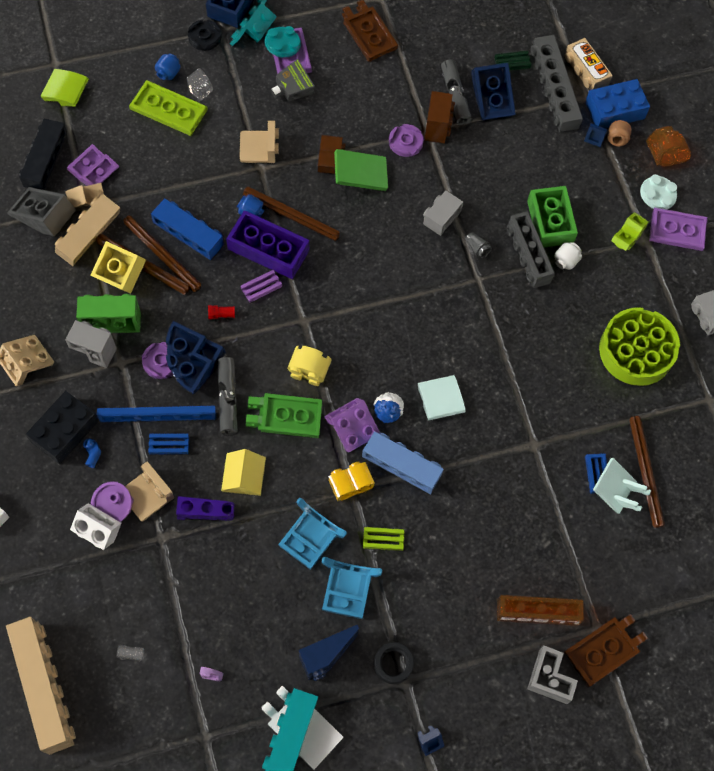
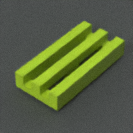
[363,527,404,551]

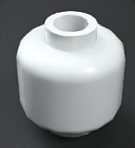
[554,242,582,270]

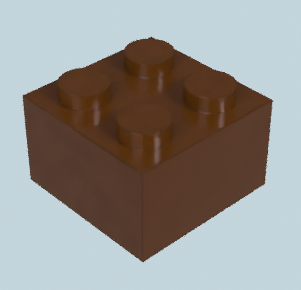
[424,91,455,143]

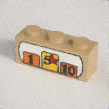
[565,38,612,90]

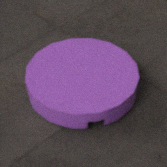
[389,124,424,157]
[142,342,173,379]

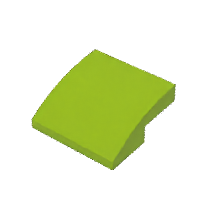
[41,69,89,107]

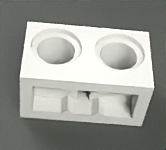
[70,503,122,550]

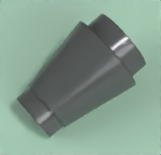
[466,232,492,258]

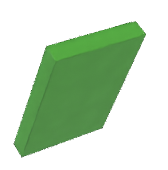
[334,149,388,191]

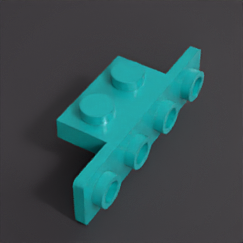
[230,0,277,46]

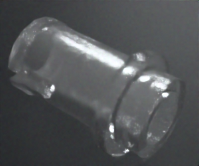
[117,643,144,661]

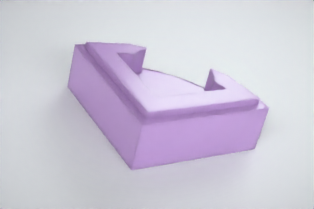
[200,667,223,681]

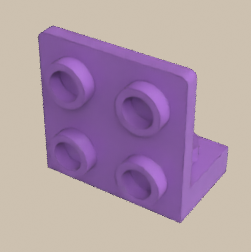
[324,398,380,452]

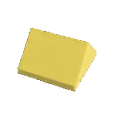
[221,449,266,496]

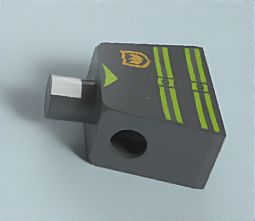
[271,59,315,101]

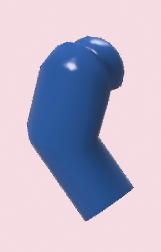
[83,438,101,468]

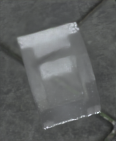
[187,68,213,101]

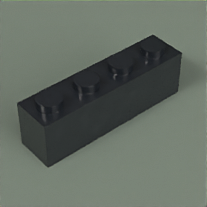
[19,118,67,190]

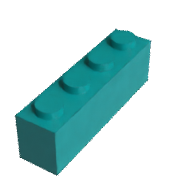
[262,688,318,771]

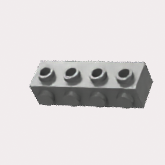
[507,211,555,288]

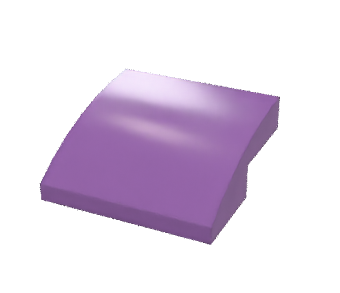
[67,144,119,186]

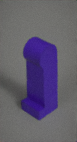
[176,496,235,521]

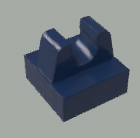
[584,123,607,147]
[418,726,444,756]

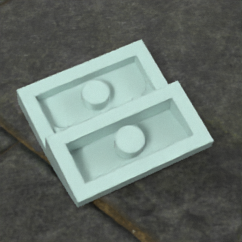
[418,375,465,420]

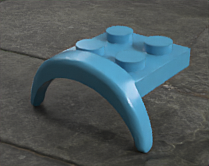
[278,498,347,570]
[322,557,382,619]

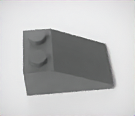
[7,187,76,236]

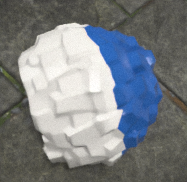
[374,392,404,423]

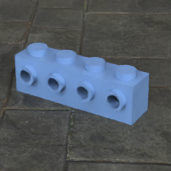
[362,431,444,495]

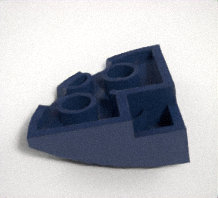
[166,321,226,394]

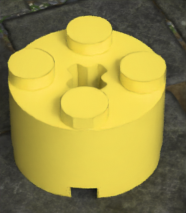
[288,346,331,386]

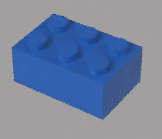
[585,79,650,128]

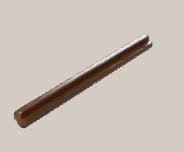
[243,187,340,241]
[123,215,201,292]
[96,234,190,295]
[629,416,664,528]

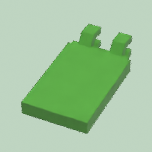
[246,393,322,438]

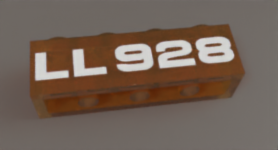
[497,595,584,625]

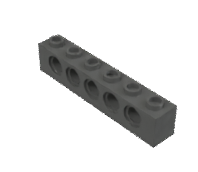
[531,35,583,132]

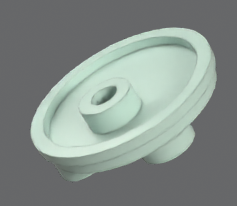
[640,175,677,210]

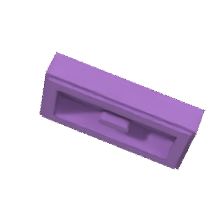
[241,270,282,303]

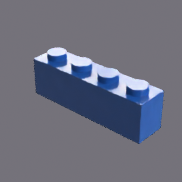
[151,198,224,260]

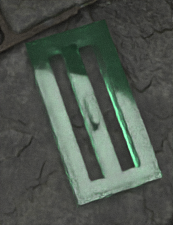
[494,51,532,70]

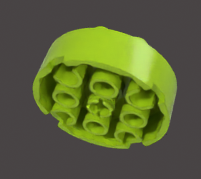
[599,308,680,386]

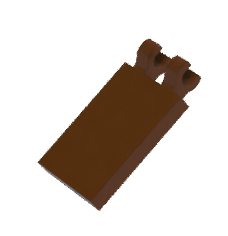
[342,0,398,62]
[564,614,648,687]

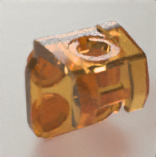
[646,126,691,167]

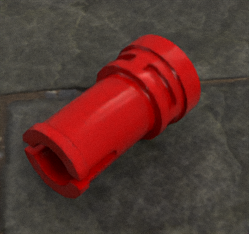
[208,305,235,320]

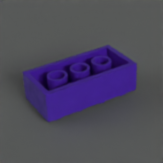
[226,210,310,280]

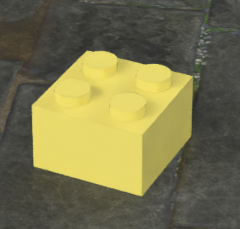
[91,241,146,294]

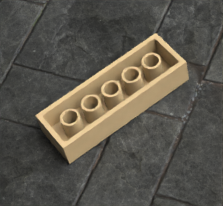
[6,617,76,755]

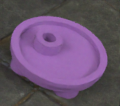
[91,482,133,522]

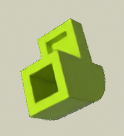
[611,212,649,251]

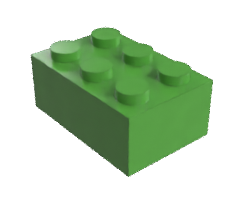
[527,186,578,247]
[76,294,141,333]

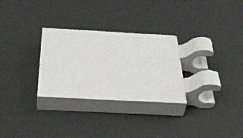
[262,686,343,770]

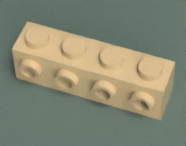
[55,194,120,266]

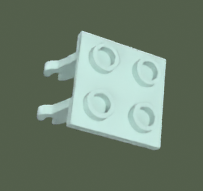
[593,458,651,514]

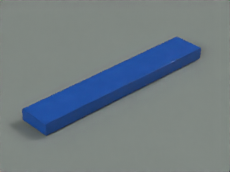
[97,406,217,422]

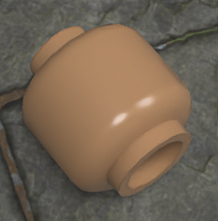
[607,120,632,147]

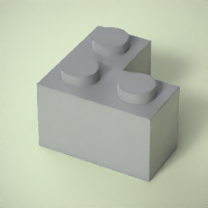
[65,320,117,368]
[527,645,578,704]

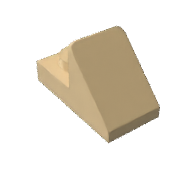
[65,183,104,208]

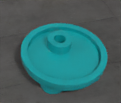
[265,26,301,57]

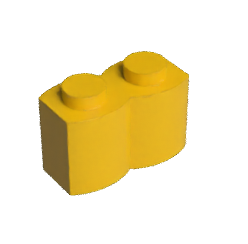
[328,462,375,501]

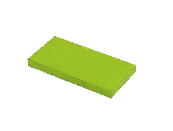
[129,80,208,136]

